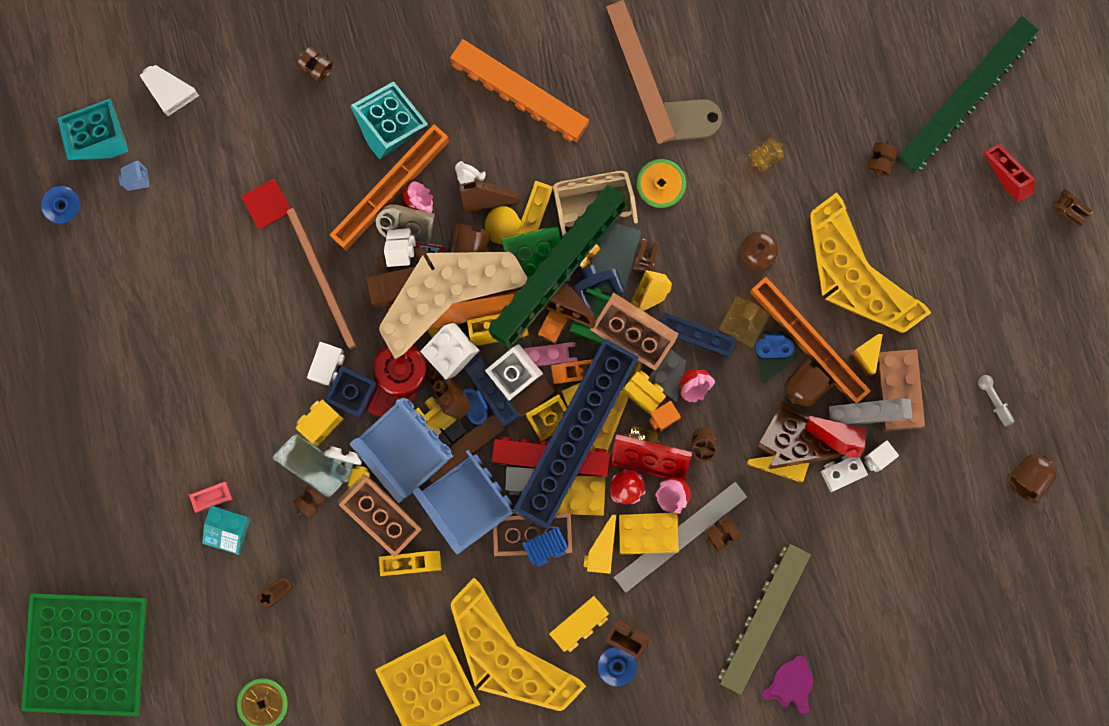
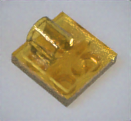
[719,296,770,348]

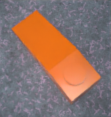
[538,311,569,345]
[551,359,593,384]

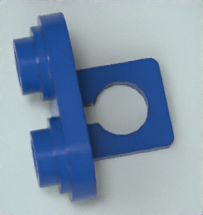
[755,331,794,358]
[463,389,489,425]

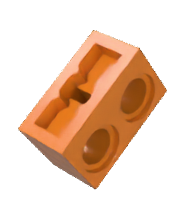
[649,401,681,432]

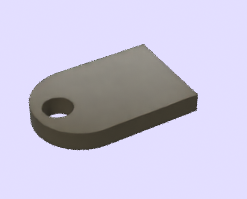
[664,99,722,141]
[376,205,435,244]

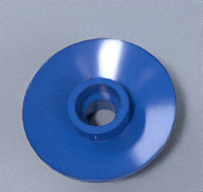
[41,186,80,224]
[598,647,637,687]

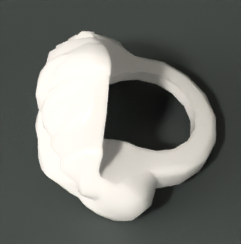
[455,161,486,184]

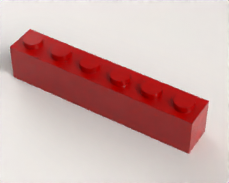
[492,436,610,477]

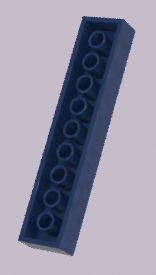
[512,339,639,530]

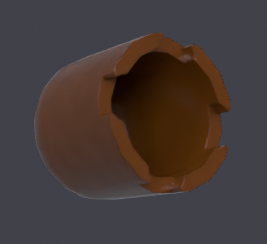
[449,223,491,253]
[739,232,778,273]
[785,358,835,407]
[1006,454,1056,504]

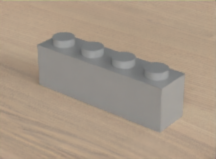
[829,398,912,425]

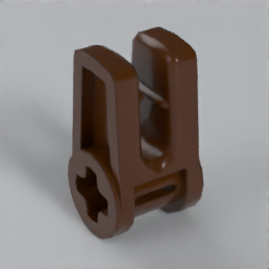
[1052,190,1093,226]
[632,238,659,274]
[257,577,293,608]

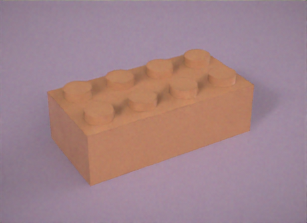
[590,292,678,371]
[877,349,925,431]
[337,473,422,558]
[493,513,573,556]

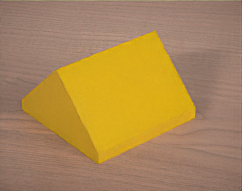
[851,334,883,377]
[526,395,566,441]

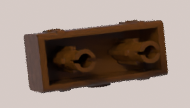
[366,247,435,309]

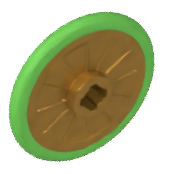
[237,678,288,726]

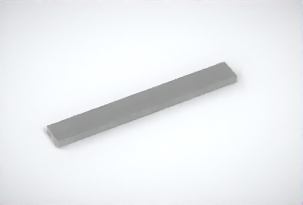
[614,482,747,593]

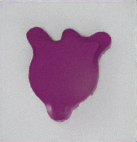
[762,656,813,714]

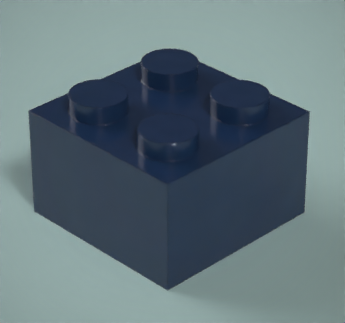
[324,366,378,419]

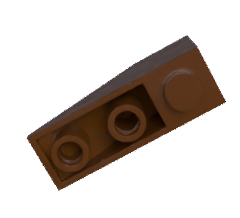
[459,181,521,213]
[426,366,472,420]

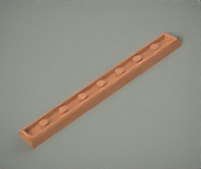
[606,0,676,145]
[287,208,357,350]

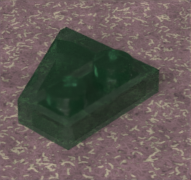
[755,340,797,383]

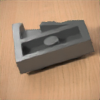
[648,350,686,403]

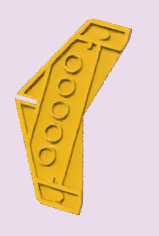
[810,192,931,333]
[451,578,586,711]

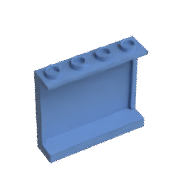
[350,398,453,503]
[412,450,513,554]

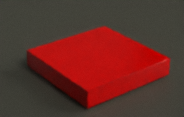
[241,179,291,230]

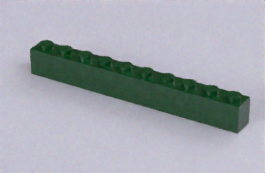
[896,16,1039,174]
[488,185,629,349]

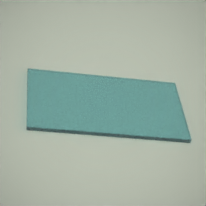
[592,223,642,297]
[272,433,351,498]

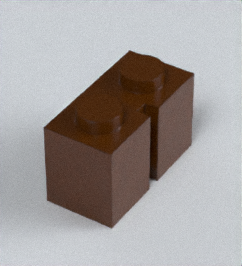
[605,618,652,660]

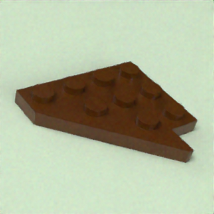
[758,401,842,469]

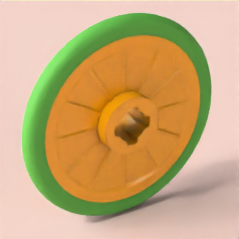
[636,159,686,208]

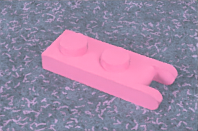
[524,342,578,367]

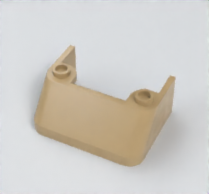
[553,171,638,236]

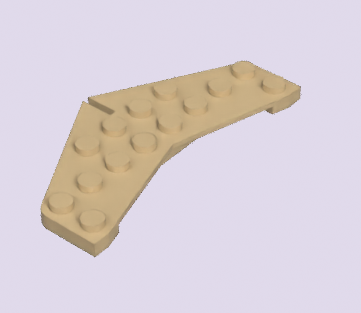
[379,252,528,359]

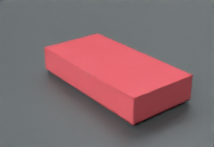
[189,482,232,513]

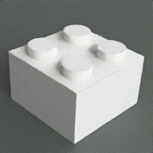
[421,323,480,379]
[485,344,543,400]

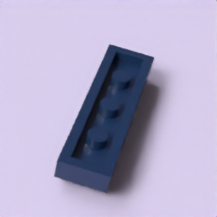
[661,313,737,358]
[464,354,520,428]

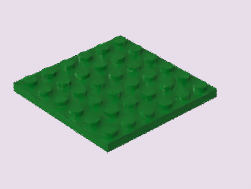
[21,593,147,716]

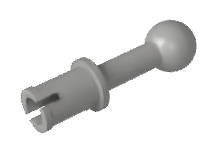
[978,375,1015,427]

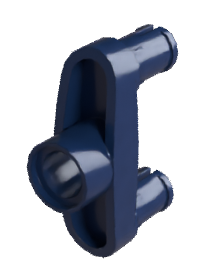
[572,264,626,309]

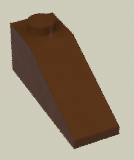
[544,283,595,328]

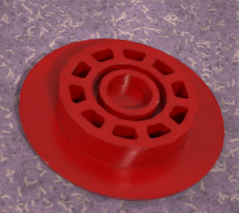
[373,345,426,395]

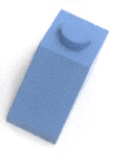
[119,161,150,191]

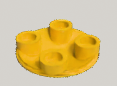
[485,206,522,244]

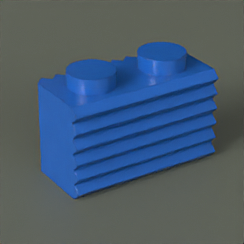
[522,527,568,567]

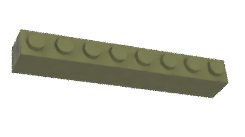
[718,544,811,695]

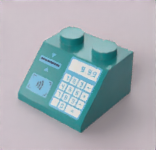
[202,506,251,555]

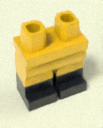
[415,397,467,447]

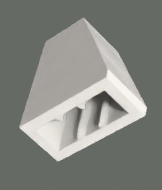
[140,65,199,116]

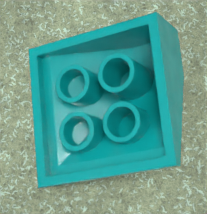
[351,81,428,159]
[57,98,129,160]

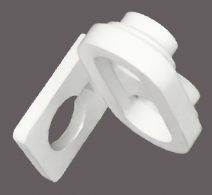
[324,446,362,482]

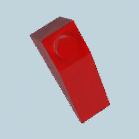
[984,144,1035,202]
[805,416,866,458]

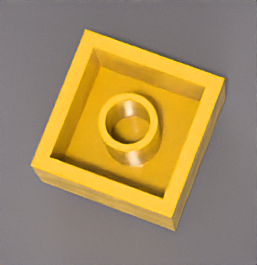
[296,400,343,447]

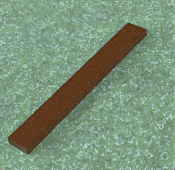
[429,377,556,484]

